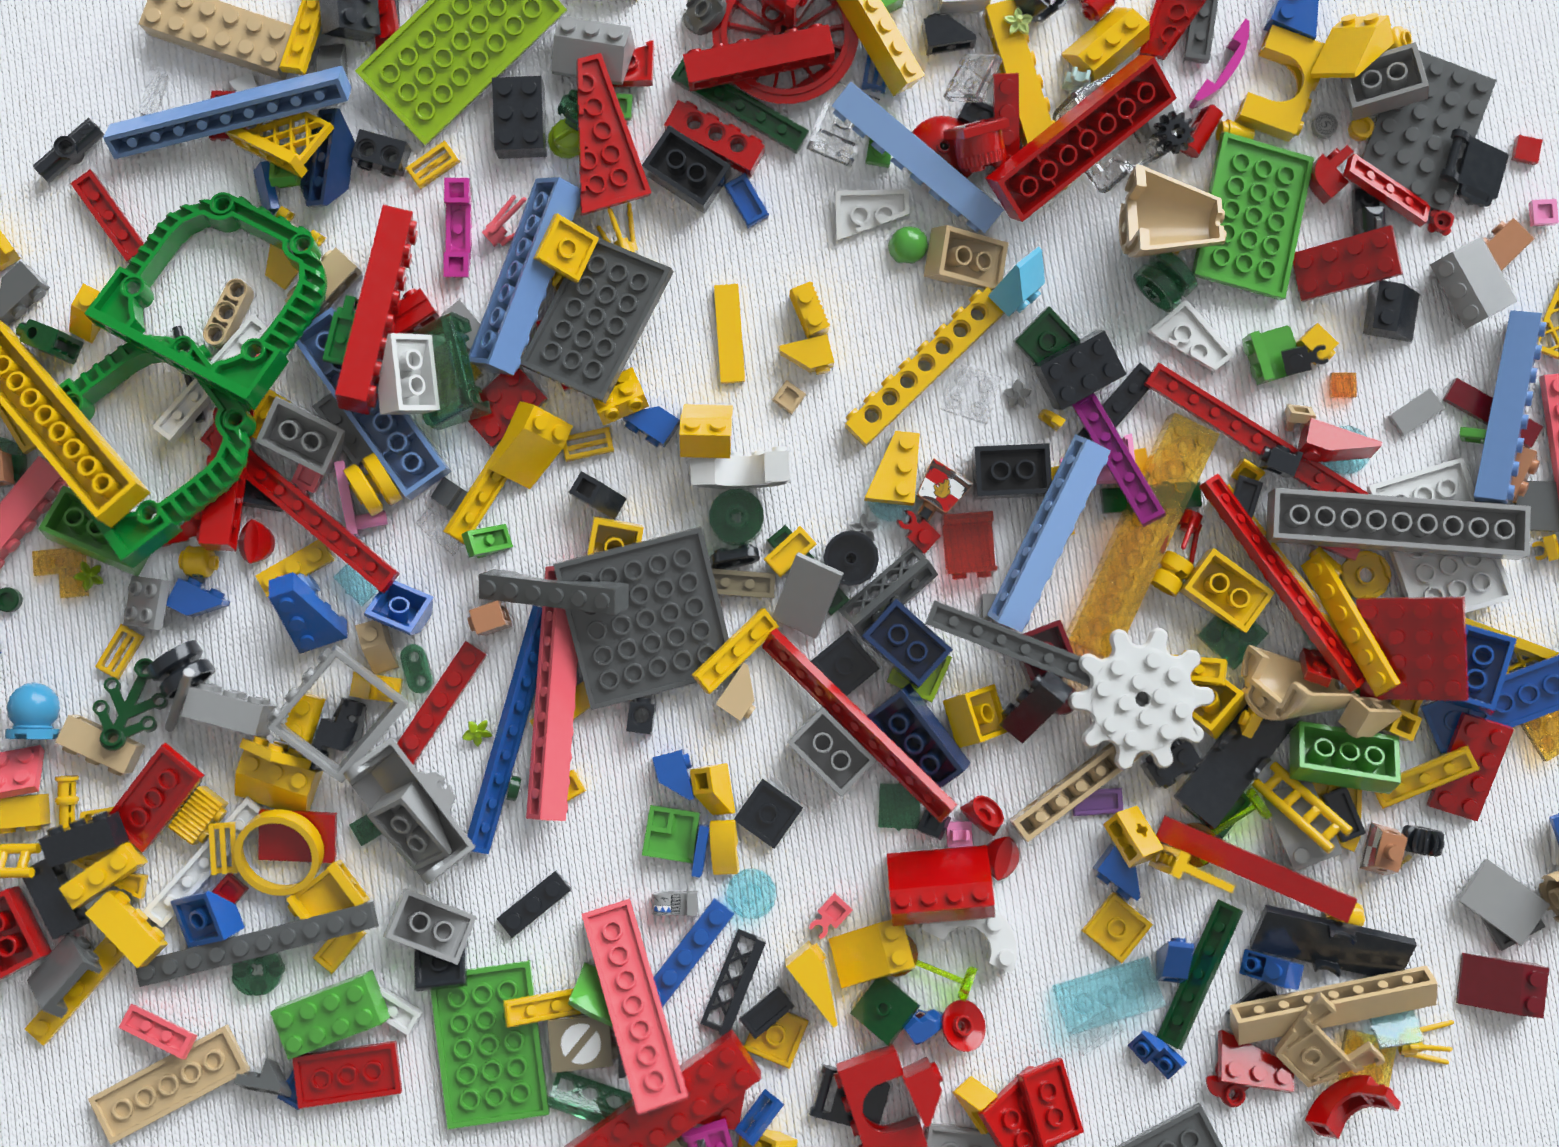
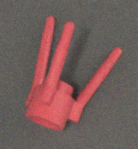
[482,195,527,247]

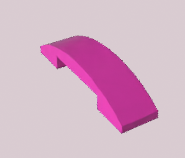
[1189,18,1250,109]
[443,177,472,278]

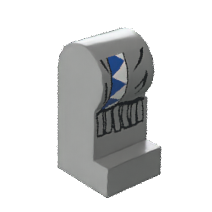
[651,891,698,916]

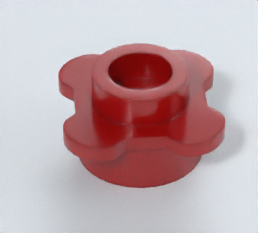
[1427,209,1454,236]

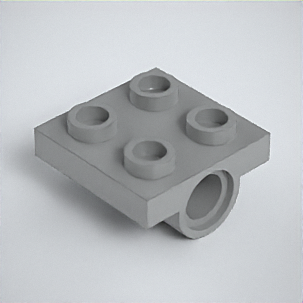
[123,576,170,631]

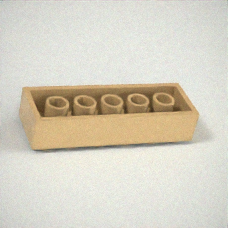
[138,0,293,80]

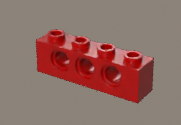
[664,100,765,178]

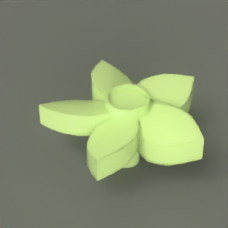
[1003,7,1033,35]

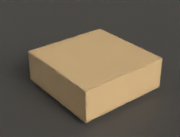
[772,380,806,415]

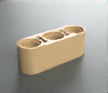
[203,278,254,349]

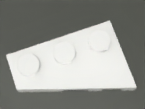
[835,189,910,241]
[1148,299,1235,372]

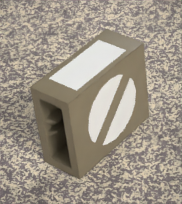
[547,1013,618,1073]

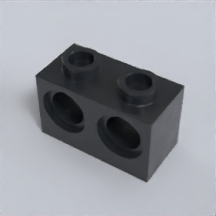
[351,129,412,178]

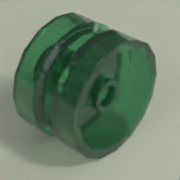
[1133,252,1198,312]
[709,489,764,546]

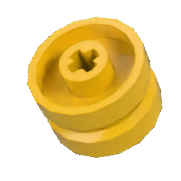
[343,453,403,517]

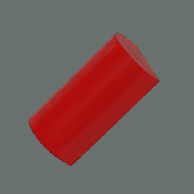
[1180,104,1223,158]

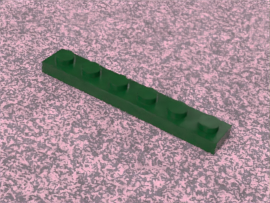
[671,58,809,154]
[1156,899,1243,1050]

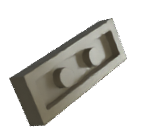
[712,569,776,599]

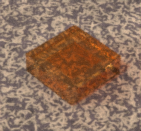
[1329,373,1357,399]

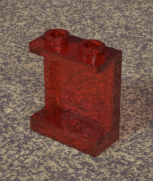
[941,511,998,580]

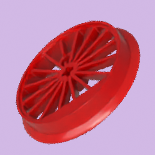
[712,0,859,104]

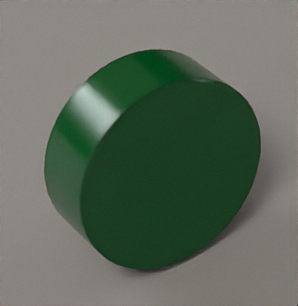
[0,587,23,612]
[506,775,522,802]

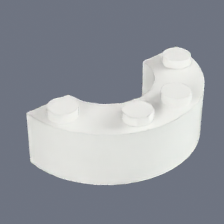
[690,446,791,489]
[918,909,1017,974]

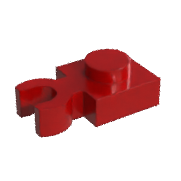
[896,510,941,554]

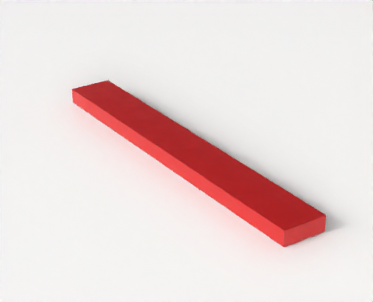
[1156,815,1358,923]

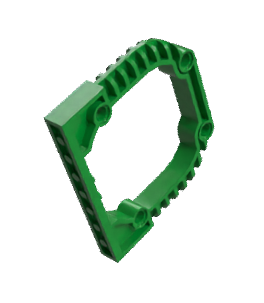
[84,192,328,410]
[59,335,257,568]

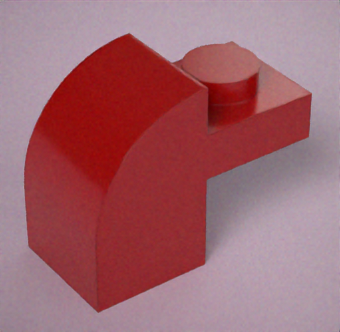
[1309,145,1354,205]

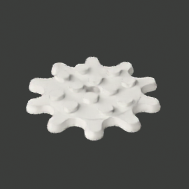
[1068,628,1214,770]

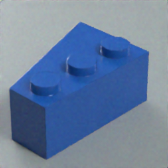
[1263,0,1319,40]
[269,572,348,654]

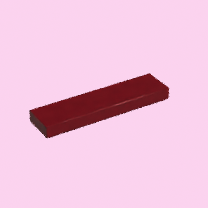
[1442,378,1544,448]

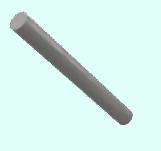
[164,668,194,732]

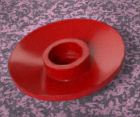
[941,1000,986,1052]

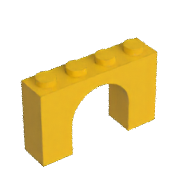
[1234,25,1325,142]

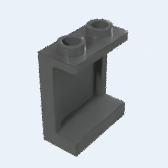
[27,933,103,1018]

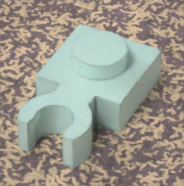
[1062,67,1092,95]

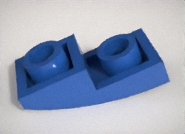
[1127,1030,1187,1080]

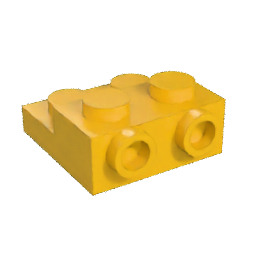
[591,367,649,426]

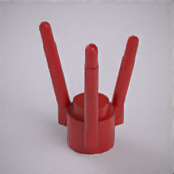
[1154,509,1203,564]

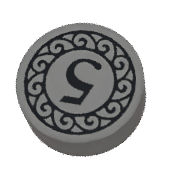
[1311,112,1338,139]

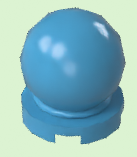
[5,682,61,739]

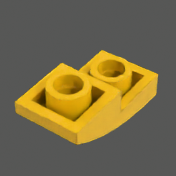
[710,820,740,875]

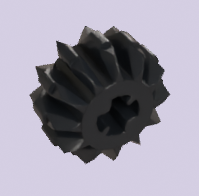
[1152,111,1196,155]
[1401,825,1445,857]

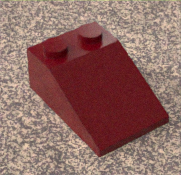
[1456,953,1549,1019]

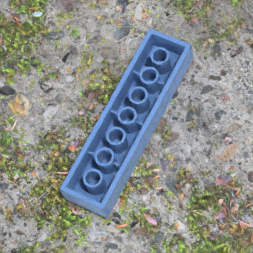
[467,177,580,375]
[296,307,452,500]

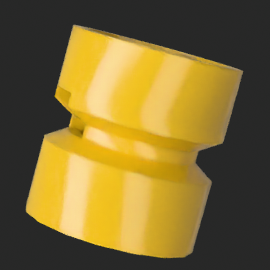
[1148,550,1194,597]

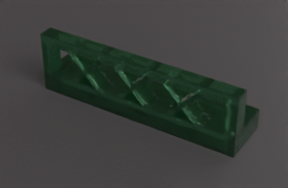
[547,1071,633,1123]

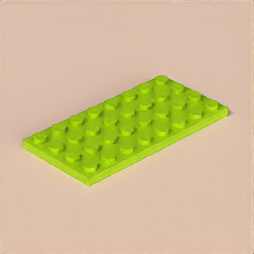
[355,0,567,146]

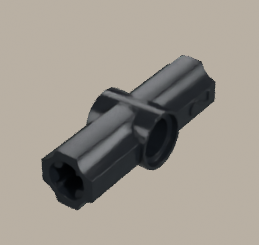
[32,117,104,183]

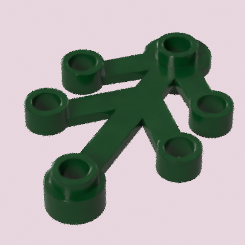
[92,658,168,751]

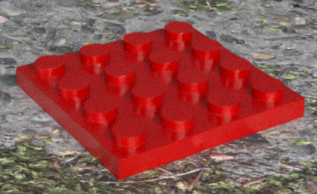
[1356,597,1468,701]

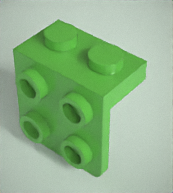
[1242,325,1297,386]

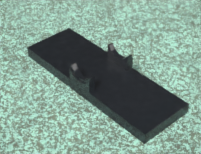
[1173,704,1302,829]
[1249,905,1417,978]

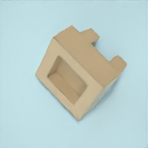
[1284,404,1316,431]

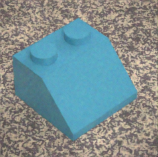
[988,247,1045,317]

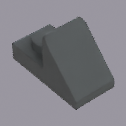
[430,477,468,513]
[234,1058,292,1097]

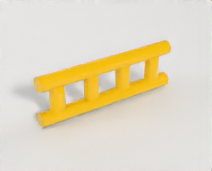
[1252,761,1353,854]
[0,843,42,878]

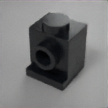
[1259,445,1303,478]

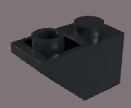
[569,471,627,520]

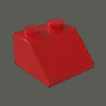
[902,1056,944,1128]

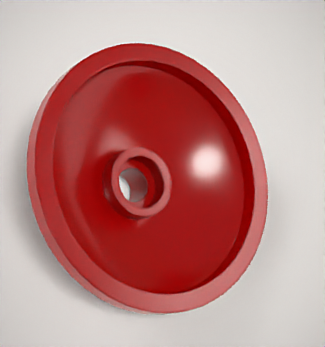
[912,116,972,184]

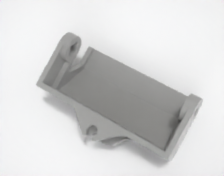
[343,737,475,885]

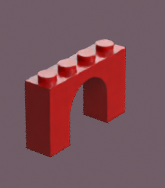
[833,1044,928,1147]

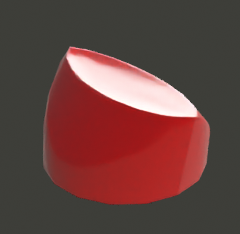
[238,519,276,564]
[960,795,1004,836]
[987,836,1020,881]

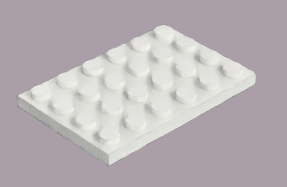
[1366,457,1515,613]

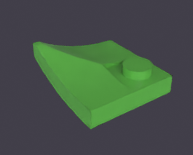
[642,805,701,864]
[568,962,613,1027]

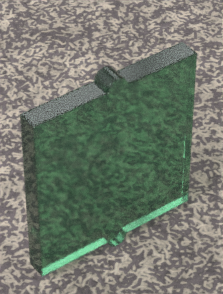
[878,782,921,831]

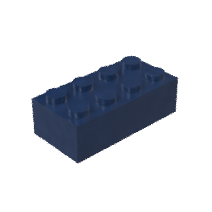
[867,683,971,788]

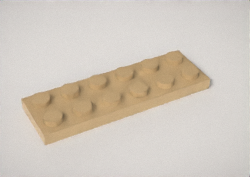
[88,1024,250,1145]

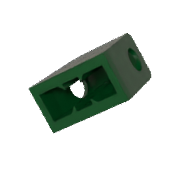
[16,319,84,365]

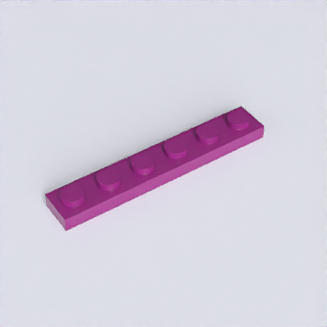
[1072,393,1166,527]

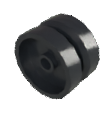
[823,530,879,586]
[147,640,215,700]

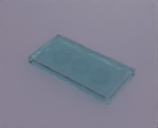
[1052,956,1166,1036]

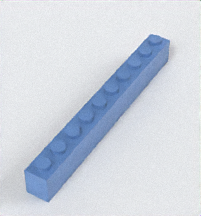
[103,66,352,160]

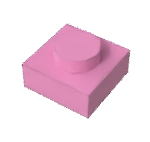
[1528,199,1559,227]

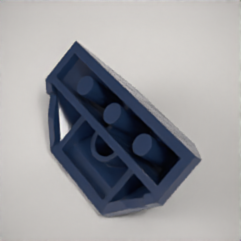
[300,108,355,208]

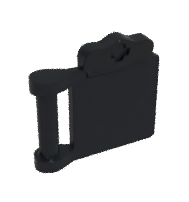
[1440,129,1509,207]
[809,1064,890,1126]

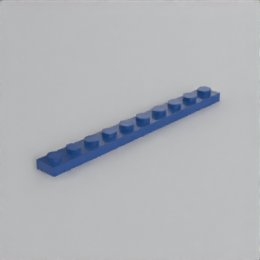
[467,605,542,854]

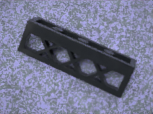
[700,928,766,1036]

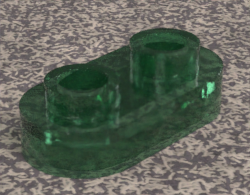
[400,644,434,693]

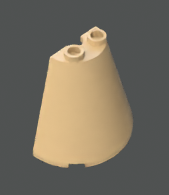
[1119,164,1227,258]
[1241,645,1359,721]

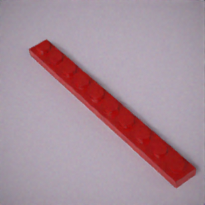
[1144,362,1369,494]
[200,422,400,593]
[1199,473,1366,692]
[762,628,957,823]

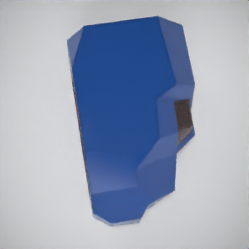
[904,1009,943,1045]

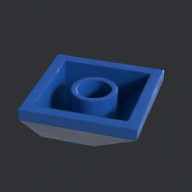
[170,891,245,948]

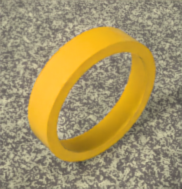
[234,809,324,896]

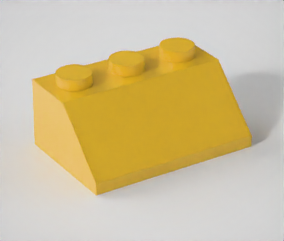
[1061,7,1150,86]
[234,750,323,811]

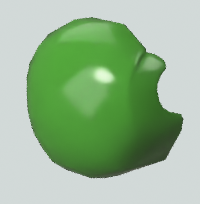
[888,226,928,264]

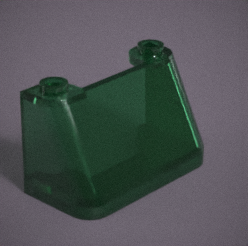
[412,312,492,430]

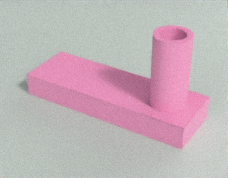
[334,460,388,537]

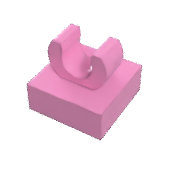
[946,821,973,848]

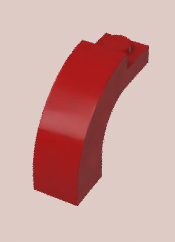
[1305,1075,1402,1139]

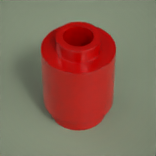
[1082,0,1116,21]

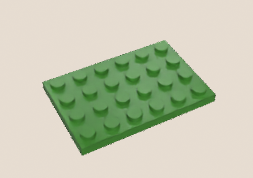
[1191,131,1314,300]
[430,960,550,1129]

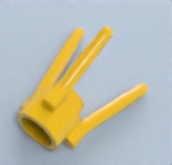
[596,202,638,253]
[1397,1020,1454,1065]

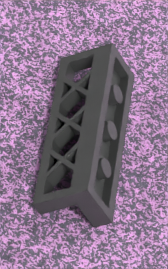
[838,546,938,637]

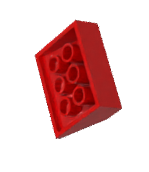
[887,845,995,926]

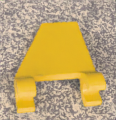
[265,206,326,290]

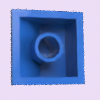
[364,581,434,636]

